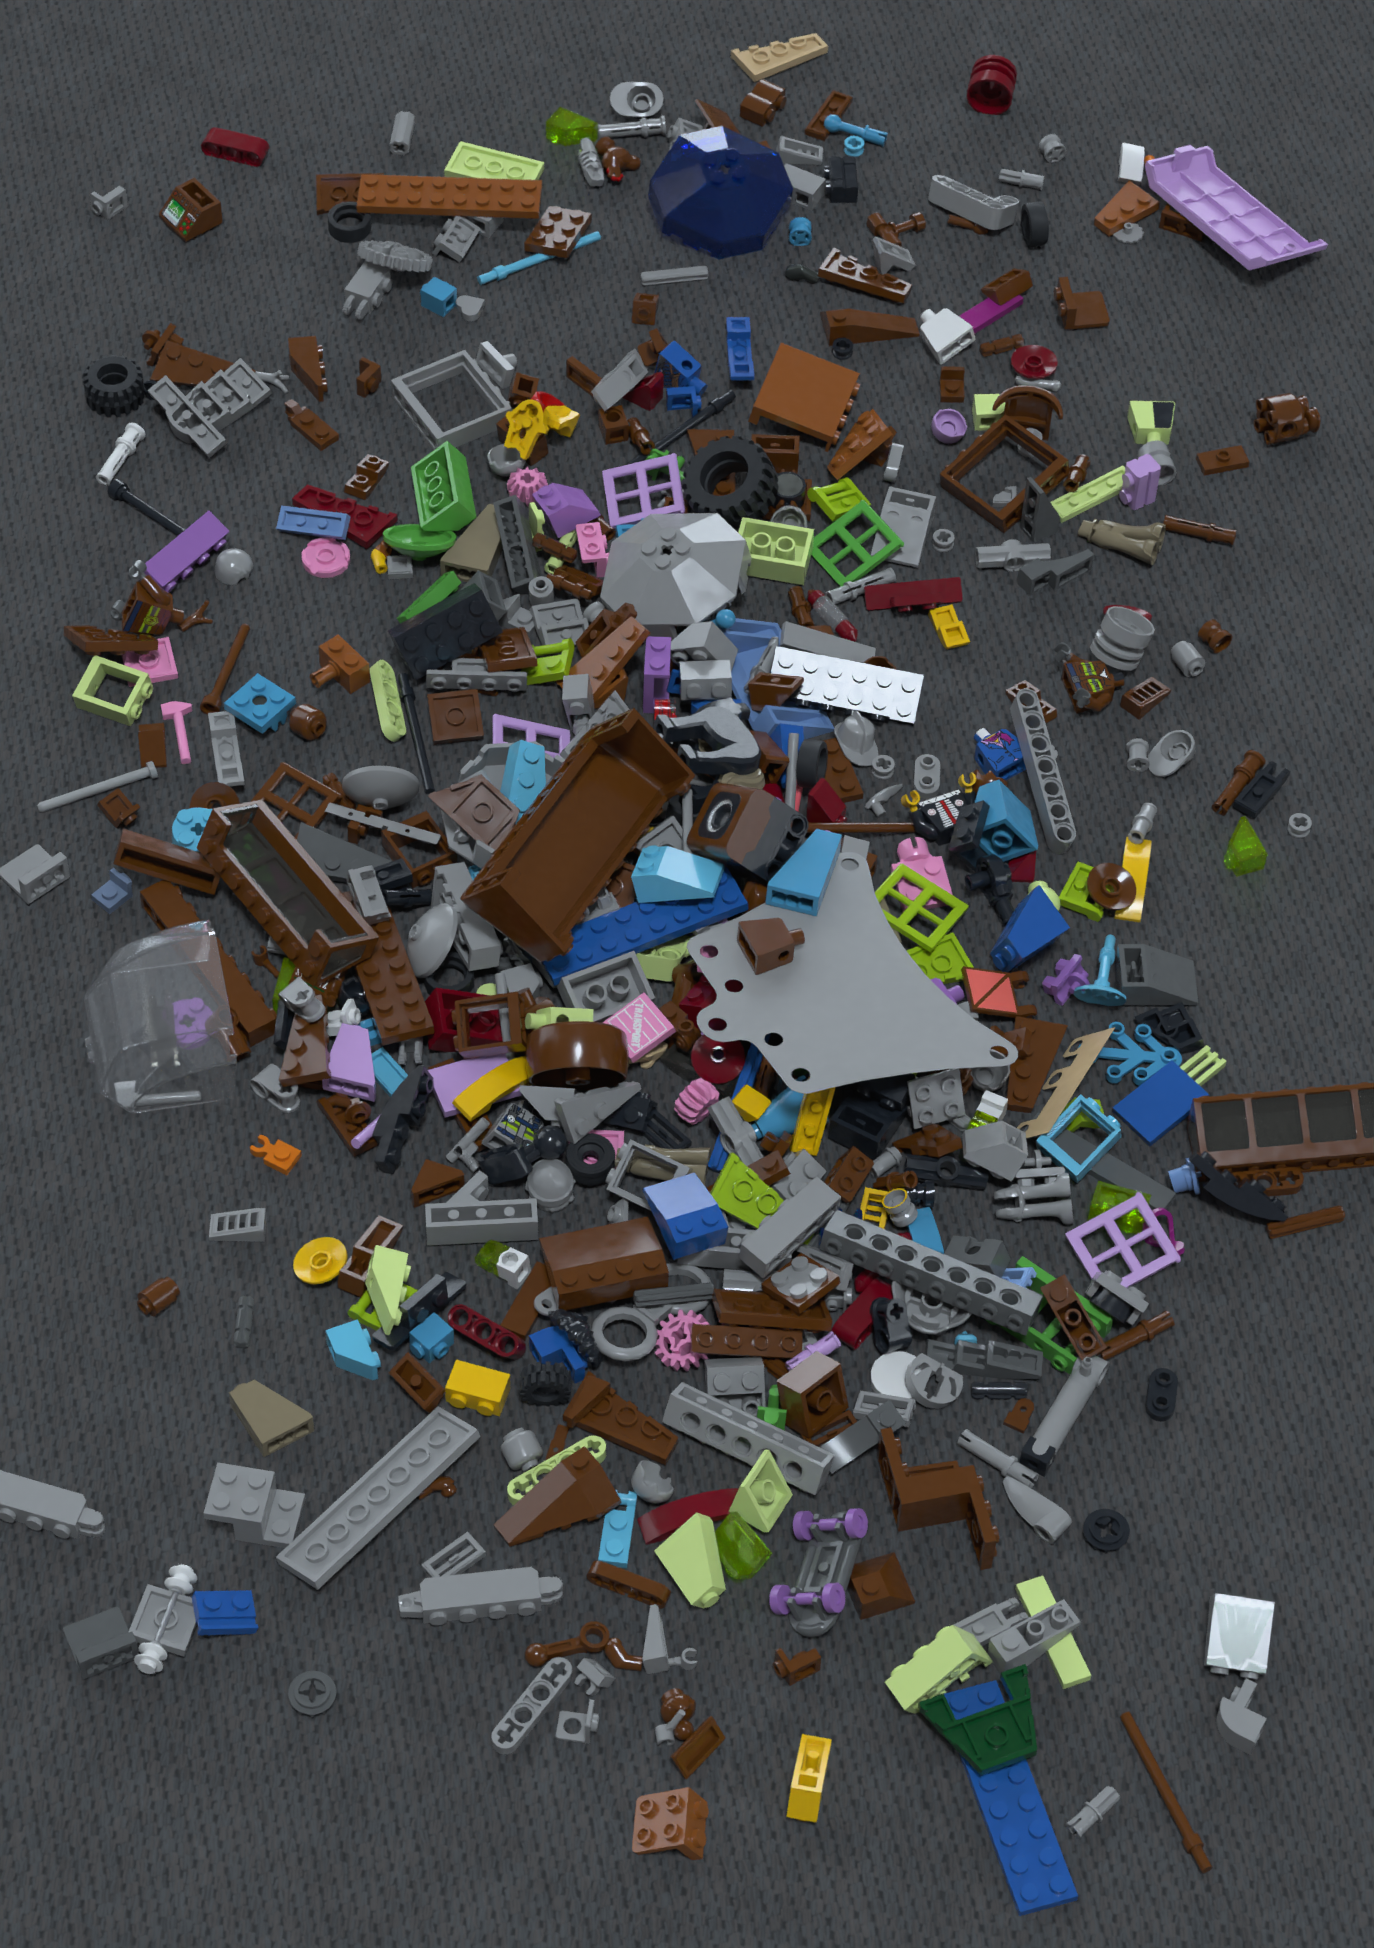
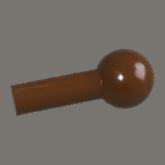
[947,215,990,235]

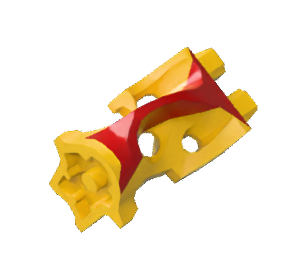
[504,391,580,460]

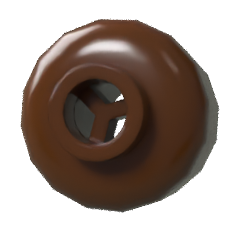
[289,704,327,741]

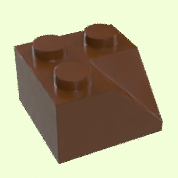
[776,1351,849,1438]

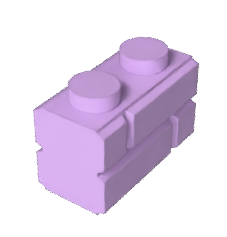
[1119,454,1161,510]

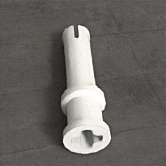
[96,423,146,485]

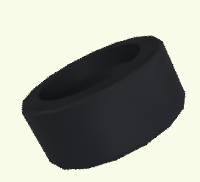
[328,201,372,243]
[1021,202,1049,247]
[796,739,828,788]
[424,952,474,995]

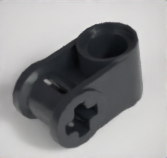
[870,1297,912,1354]

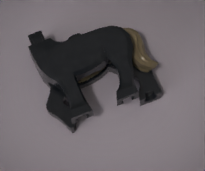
[653,698,765,815]

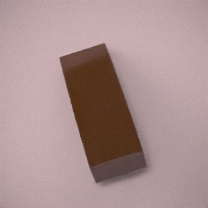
[337,1215,403,1297]

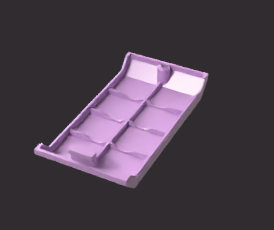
[1145,145,1328,270]

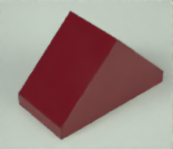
[622,371,664,411]

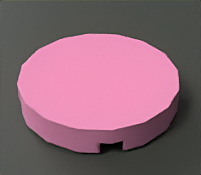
[302,537,350,578]

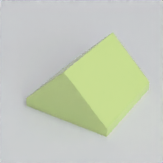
[728,1450,793,1532]

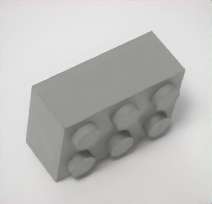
[557,951,655,1023]

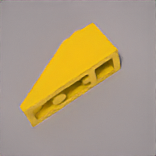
[787,1734,832,1823]

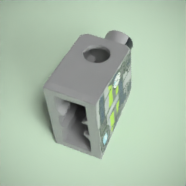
[481,1100,544,1163]

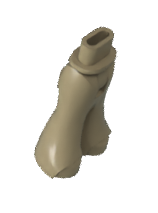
[1078,519,1166,565]
[615,1144,711,1186]

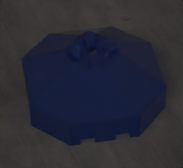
[648,126,793,259]

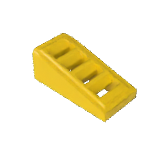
[858,1187,889,1229]

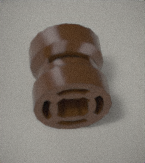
[1198,619,1233,654]

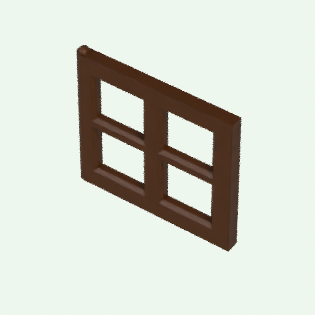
[236,762,342,840]

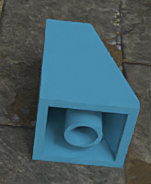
[975,780,1038,862]

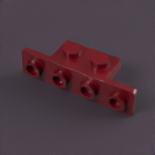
[864,577,963,612]

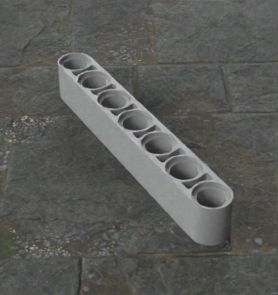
[1010,688,1076,854]

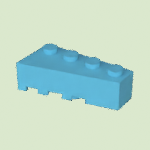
[500,740,546,824]

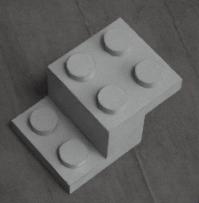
[204,1462,306,1548]

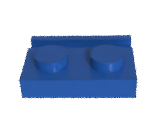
[192,1590,258,1635]

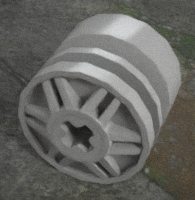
[1090,606,1155,670]

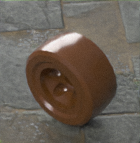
[526,1021,629,1091]

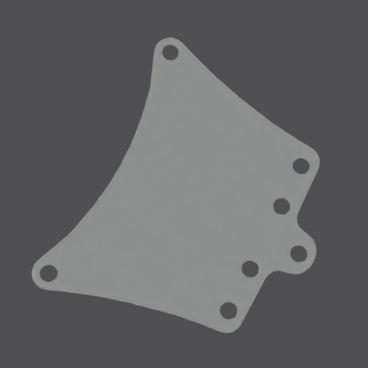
[687,852,1018,1094]

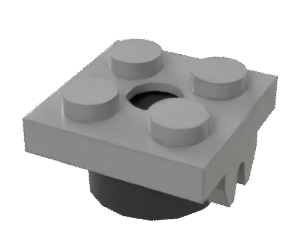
[1085,1270,1149,1325]

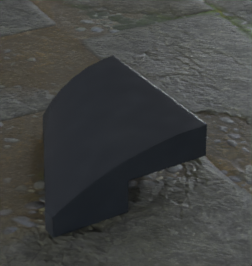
[1135,1002,1204,1053]

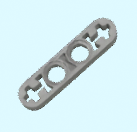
[492,1657,572,1754]

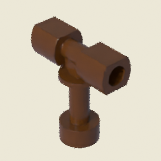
[867,212,926,247]

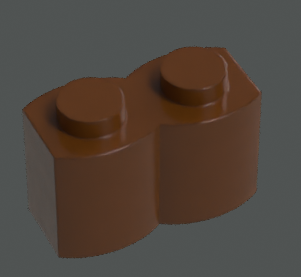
[740,79,787,127]

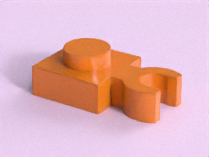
[250,1135,302,1175]

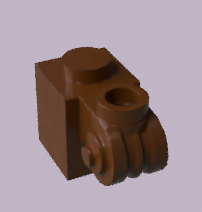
[659,1000,702,1052]

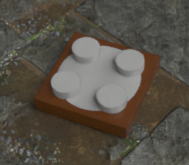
[761,1253,841,1314]

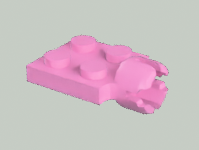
[891,837,953,912]

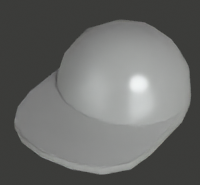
[1148,730,1196,777]

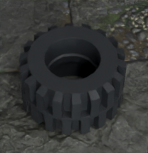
[83,355,145,417]

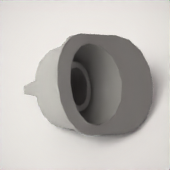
[610,82,664,118]
[834,711,879,767]

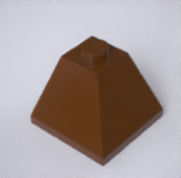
[847,1552,915,1620]

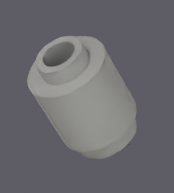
[529,576,554,606]
[1171,641,1205,677]

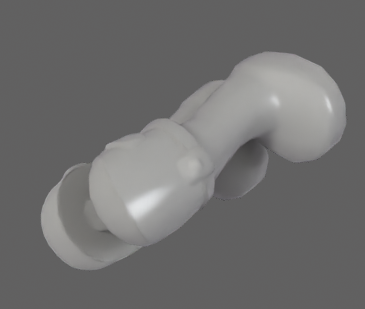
[994,1173,1074,1225]

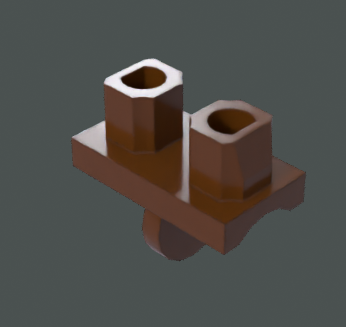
[142,323,184,367]

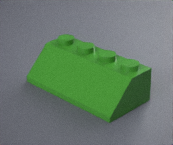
[411,441,477,531]

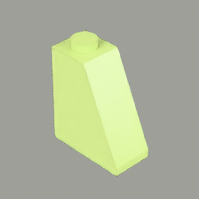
[654,1513,726,1608]

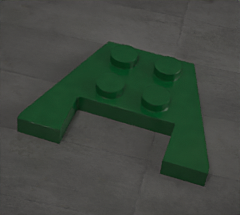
[918,1664,1037,1776]

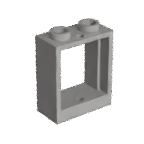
[605,1139,693,1210]

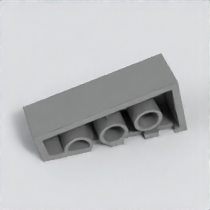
[431,862,503,971]

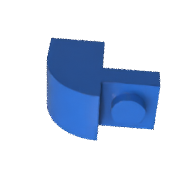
[529,1326,587,1384]

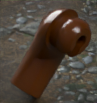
[416,1476,457,1500]
[604,1637,643,1671]

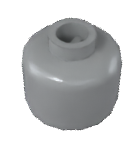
[501,1428,543,1473]

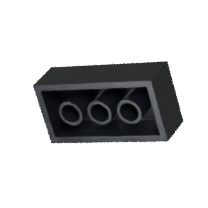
[388,583,503,680]

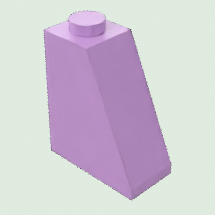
[322,1023,376,1102]

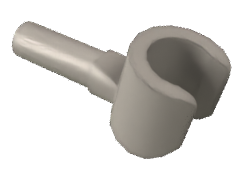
[668,1648,697,1670]
[655,1709,685,1746]

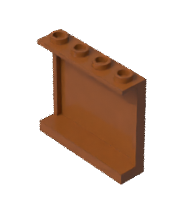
[748,343,860,452]

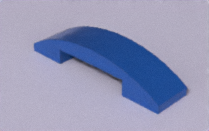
[726,317,754,380]

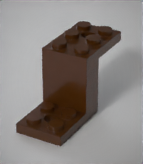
[877,1427,999,1570]

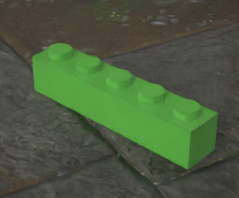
[397,571,461,623]

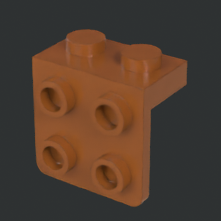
[632,1787,709,1860]

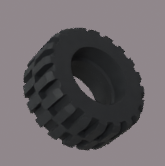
[682,436,779,529]

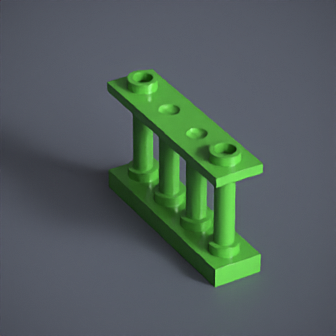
[985,1256,1113,1374]

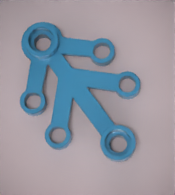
[1077,1022,1182,1086]

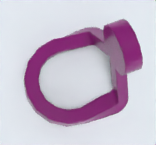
[1143,1208,1185,1255]

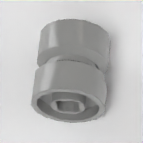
[1138,441,1176,485]

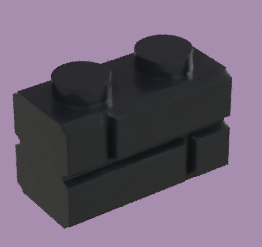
[824,156,858,203]

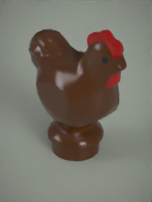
[595,136,641,181]

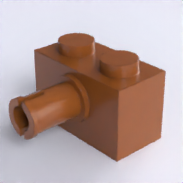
[310,634,370,694]

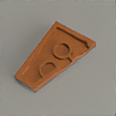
[1094,180,1160,236]

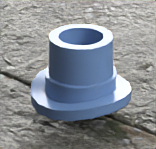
[1168,1158,1202,1195]

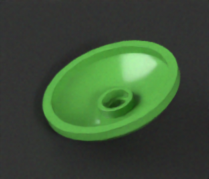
[383,524,456,561]

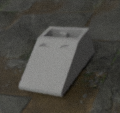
[871,486,936,568]

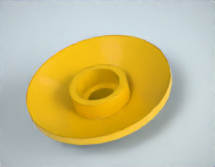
[293,1237,348,1284]

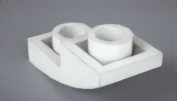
[1118,143,1144,185]

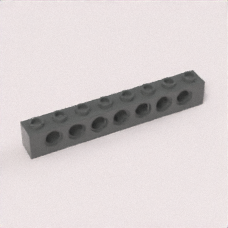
[819,1210,1043,1336]

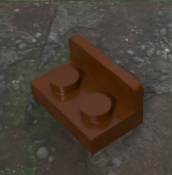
[824,1146,874,1203]

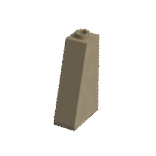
[440,504,503,582]

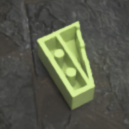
[885,1625,993,1714]

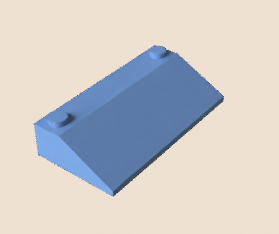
[719,618,834,739]

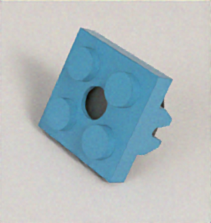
[224,673,296,734]

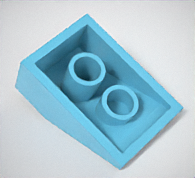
[631,845,725,903]

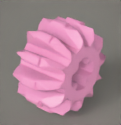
[507,466,548,507]
[674,1078,720,1125]

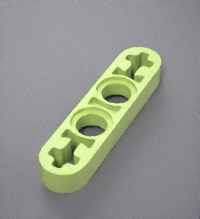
[370,660,406,742]
[507,1436,606,1505]

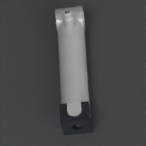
[1019,1355,1109,1477]

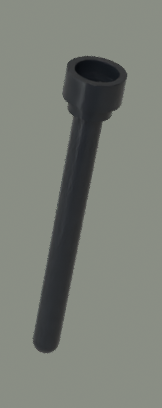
[108,479,186,536]

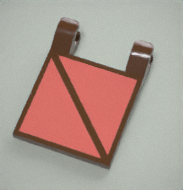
[961,966,1038,1019]

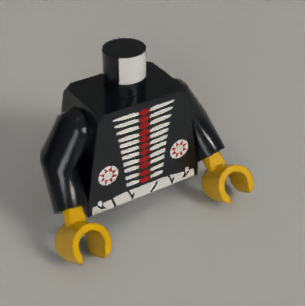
[901,772,976,846]

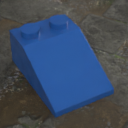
[643,1172,728,1260]

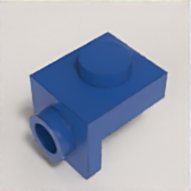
[666,386,701,417]

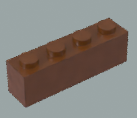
[113,829,220,895]

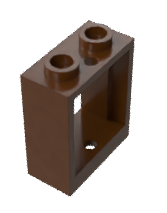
[381,810,458,889]
[452,991,527,1059]

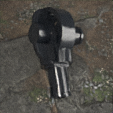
[965,854,1014,926]

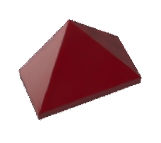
[1008,850,1036,883]

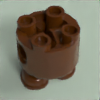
[1254,393,1321,445]

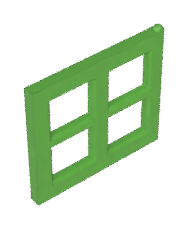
[811,500,904,587]

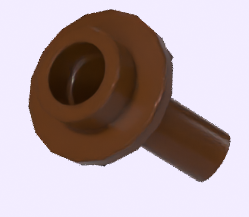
[335,1095,371,1124]

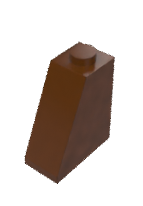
[750,730,790,784]

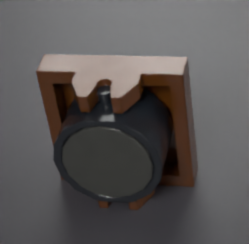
[762,469,812,521]

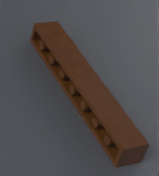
[140,879,277,1047]

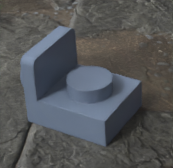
[91,868,133,914]

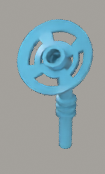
[1074,935,1127,1006]

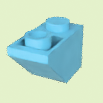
[326,1319,381,1380]

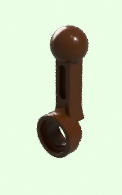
[525,1621,609,1667]

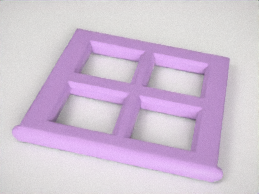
[602,453,685,528]
[493,714,570,758]
[1065,1192,1181,1288]

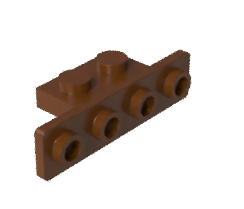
[690,1323,802,1359]

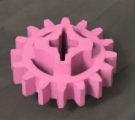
[655,1309,710,1371]

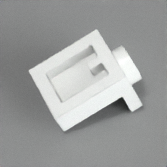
[326,999,361,1036]

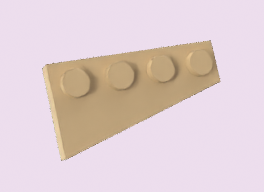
[731,33,828,82]

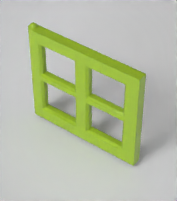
[875,863,969,952]

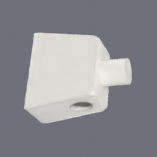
[920,309,976,365]

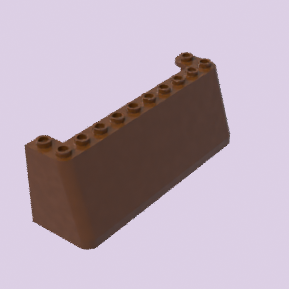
[460,708,695,962]

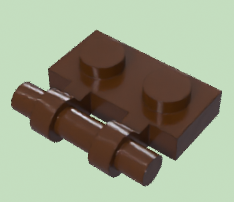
[547,564,604,600]

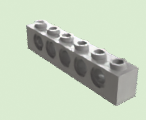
[662,1382,835,1495]

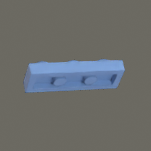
[276,506,351,540]

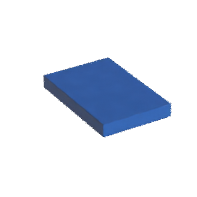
[1113,1060,1209,1147]

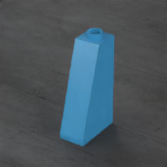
[766,829,842,916]

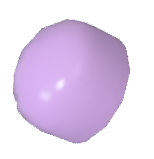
[931,409,967,444]

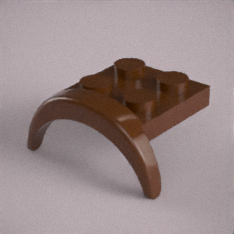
[992,385,1063,441]

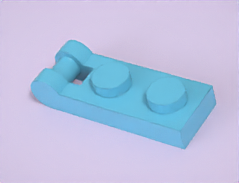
[598,1490,637,1568]

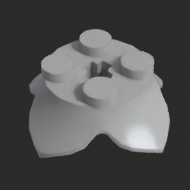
[892,1281,973,1336]

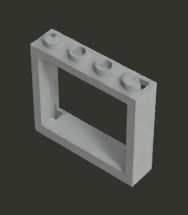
[391,350,512,450]

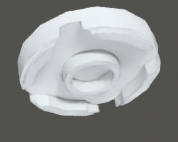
[870,1351,923,1399]

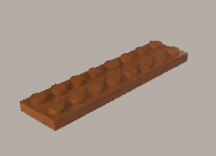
[357,174,542,219]

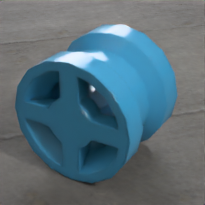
[789,217,812,246]

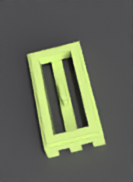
[1180,1045,1227,1086]

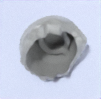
[525,1159,575,1213]

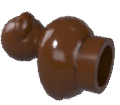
[660,1688,696,1741]

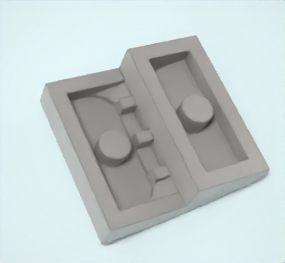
[529,598,589,646]

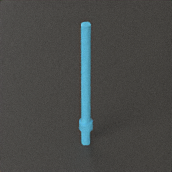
[477,231,601,285]

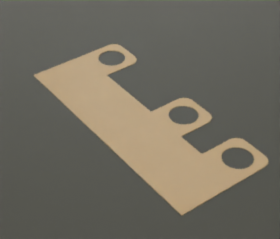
[1017,1027,1115,1138]

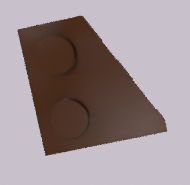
[892,1124,963,1157]

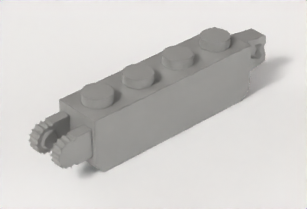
[0,1470,106,1539]
[399,1567,563,1625]

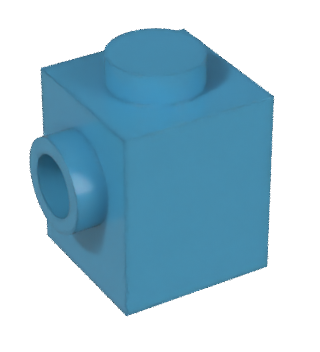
[420,277,457,317]
[409,1312,454,1364]

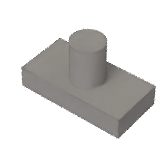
[476,341,517,389]

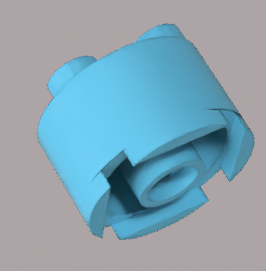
[172,807,224,852]

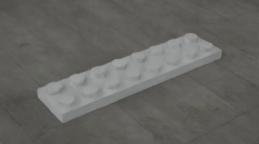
[276,1406,480,1590]

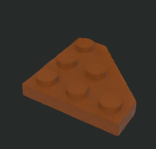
[827,409,893,480]

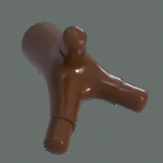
[177,600,213,632]

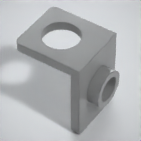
[556,1699,599,1744]

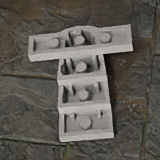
[148,358,272,458]

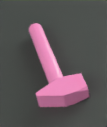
[161,701,192,764]

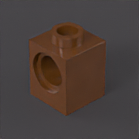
[598,405,629,445]

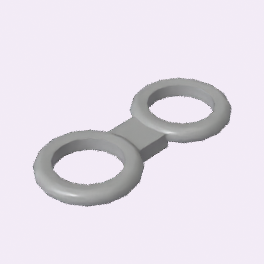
[591,1262,711,1361]

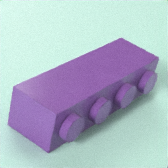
[145,511,229,593]

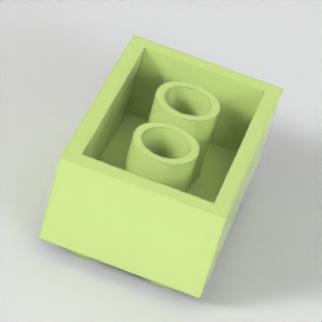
[738,517,814,585]

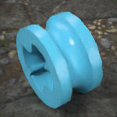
[844,136,864,157]

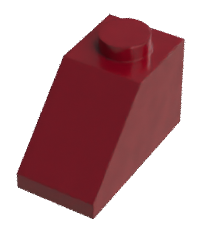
[806,777,848,823]

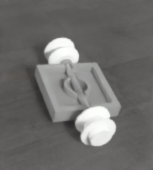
[128,1565,197,1674]

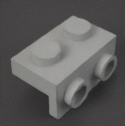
[770,1149,826,1200]

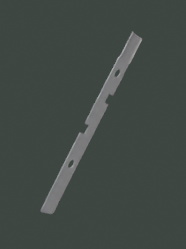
[325,802,441,844]

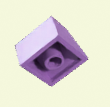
[532,483,600,538]

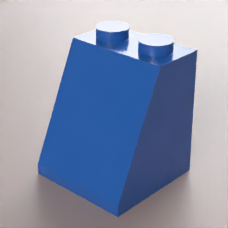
[990,885,1070,973]

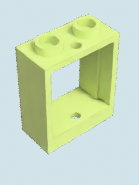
[72,656,153,726]

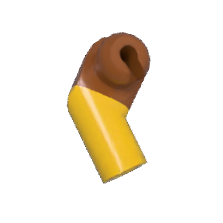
[371,540,393,574]

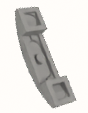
[208,711,245,786]

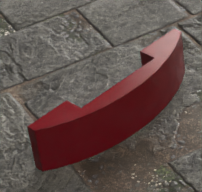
[637,1488,740,1545]

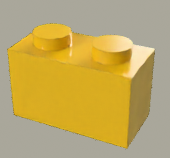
[445,1360,511,1416]

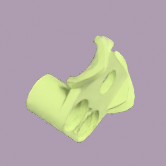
[636,935,695,982]

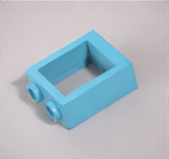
[1036,1094,1121,1183]

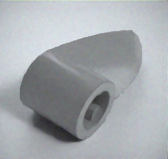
[1003,1475,1072,1544]

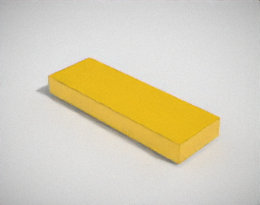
[790,1077,835,1156]

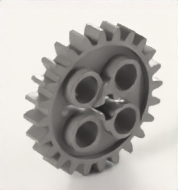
[357,240,433,272]

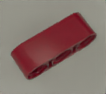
[201,127,270,167]
[831,1277,893,1350]
[448,1304,526,1360]

